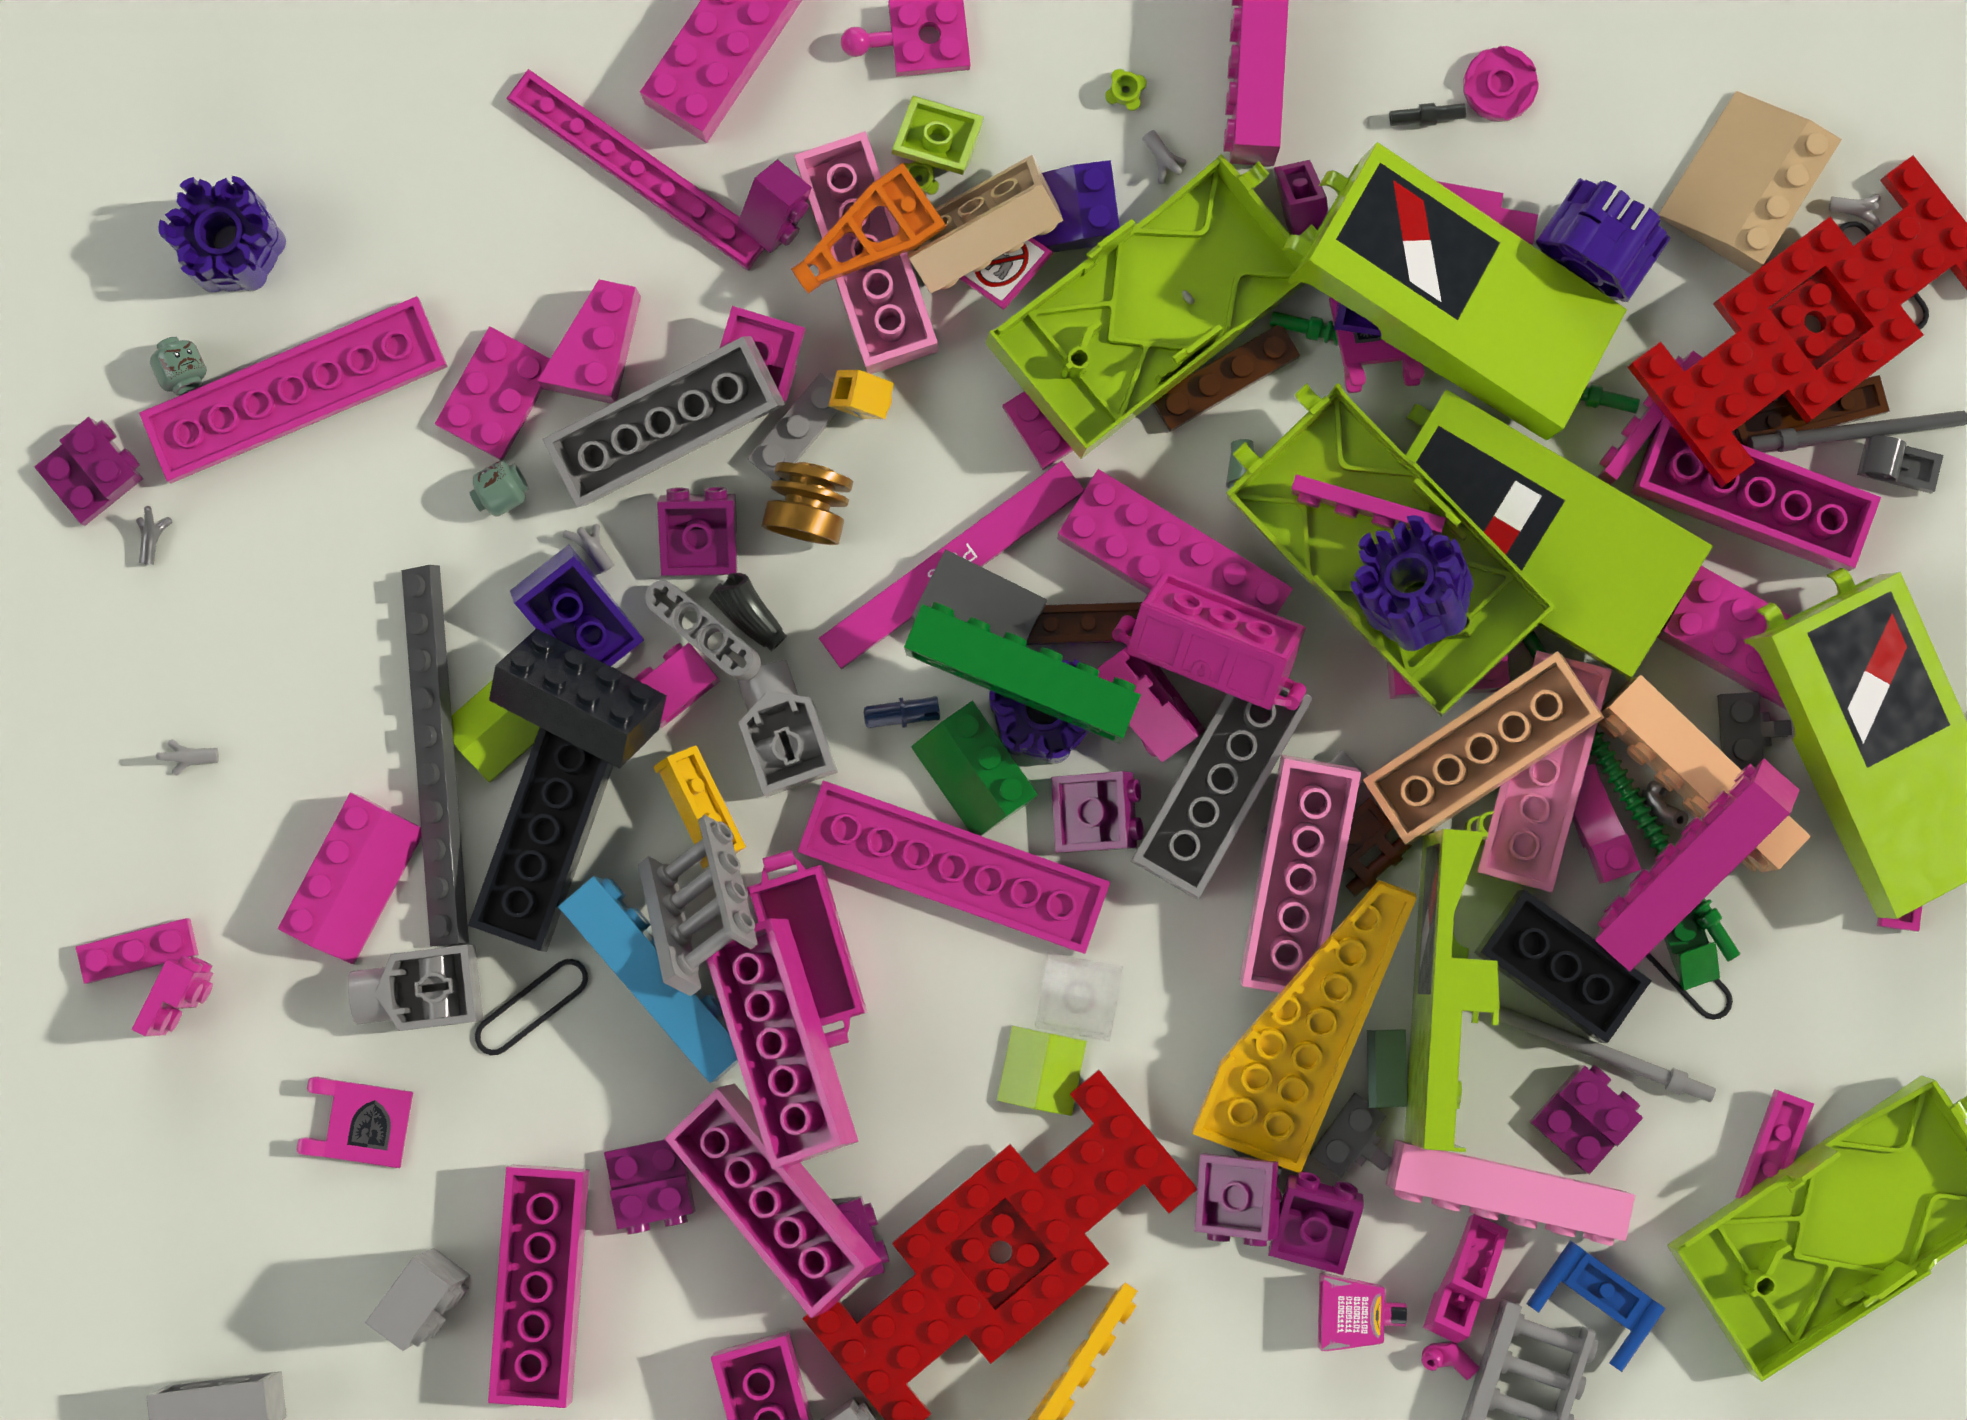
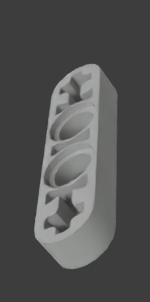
[645,580,761,681]

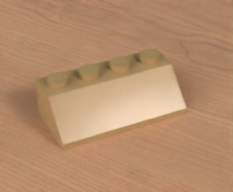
[907,155,1063,294]

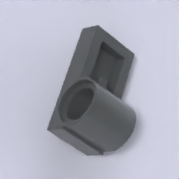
[1857,435,1944,494]

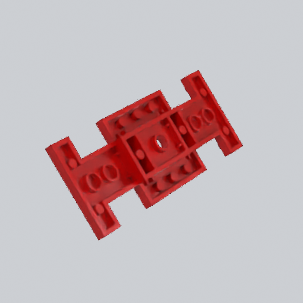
[1628,155,1967,488]
[802,1069,1197,1420]

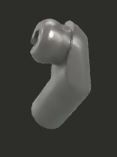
[1641,781,1688,829]

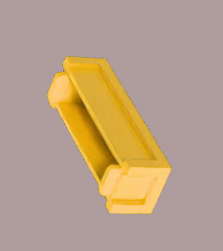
[653,745,746,869]

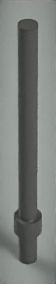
[1747,410,1967,452]

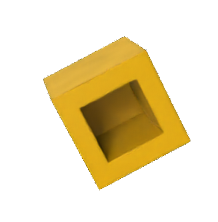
[828,370,894,419]

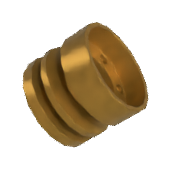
[761,462,853,545]

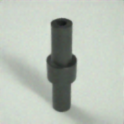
[1389,103,1466,127]

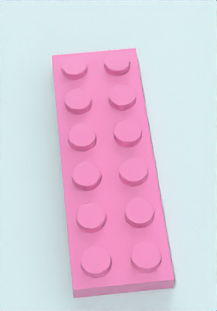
[1477,651,1612,892]

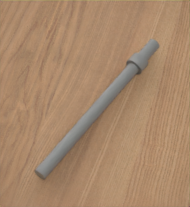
[1499,1005,1716,1102]

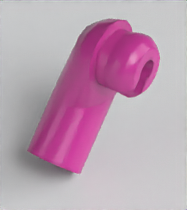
[1421,1342,1479,1380]

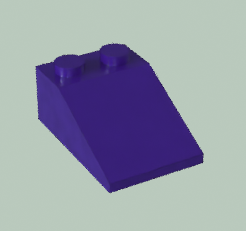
[1033,160,1120,253]
[510,544,644,666]

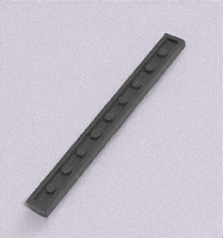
[401,565,469,947]

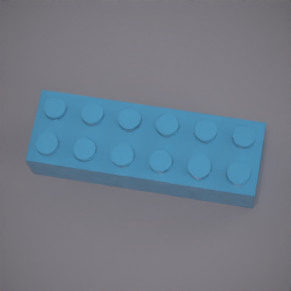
[558,876,738,1083]

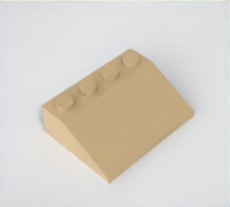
[1658,91,1842,274]

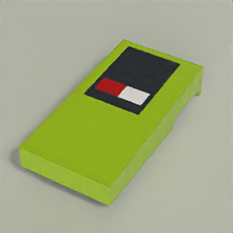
[1406,389,1713,681]

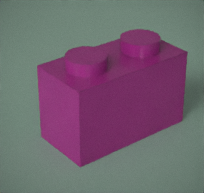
[737,159,812,253]

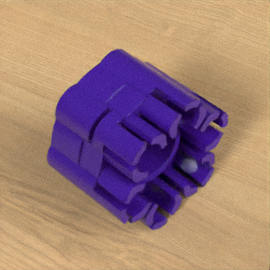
[158,176,286,292]
[1536,178,1670,302]
[1351,515,1474,651]
[989,650,1091,764]

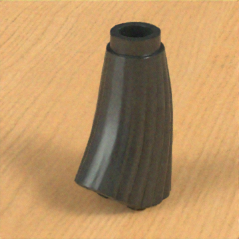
[709,573,787,652]

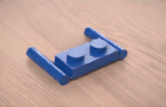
[1526,1241,1666,1372]

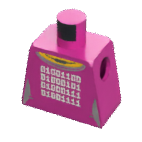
[1318,1273,1407,1351]

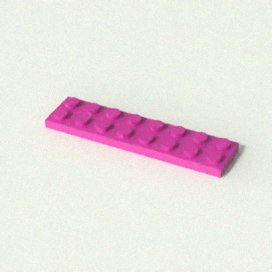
[139,296,448,484]
[797,780,1110,954]

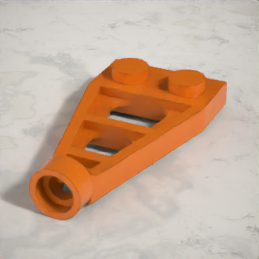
[791,163,946,294]

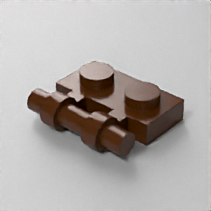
[1342,798,1412,897]

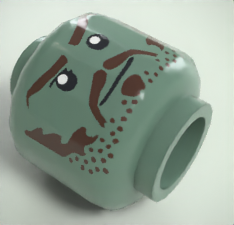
[150,337,207,396]
[469,461,529,517]

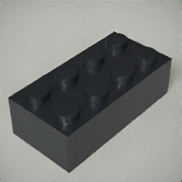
[489,628,667,769]
[1474,890,1652,1043]

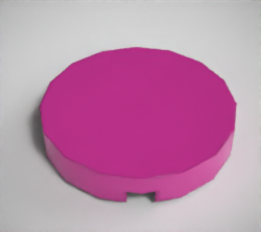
[1463,46,1539,121]

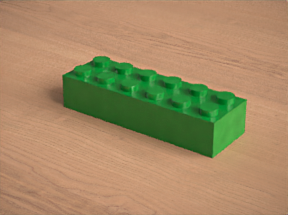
[904,602,1141,744]

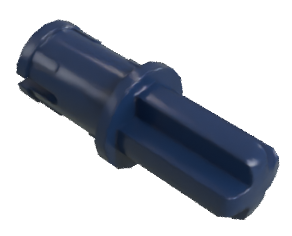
[863,696,940,728]

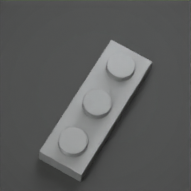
[748,373,840,481]

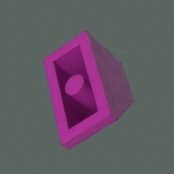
[1274,160,1328,236]

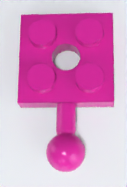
[841,0,971,77]

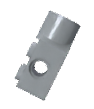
[737,660,838,797]
[348,944,483,1031]

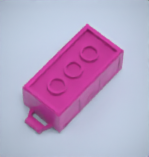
[1112,572,1306,710]
[747,849,868,1048]

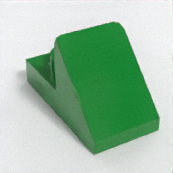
[1664,912,1720,991]

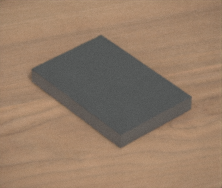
[911,549,1048,641]

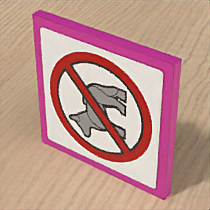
[959,238,1053,310]

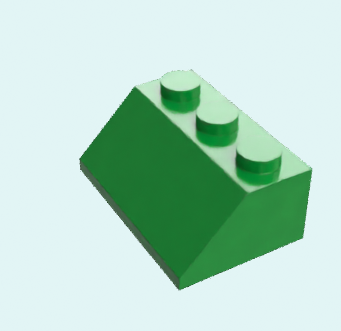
[911,700,1038,836]

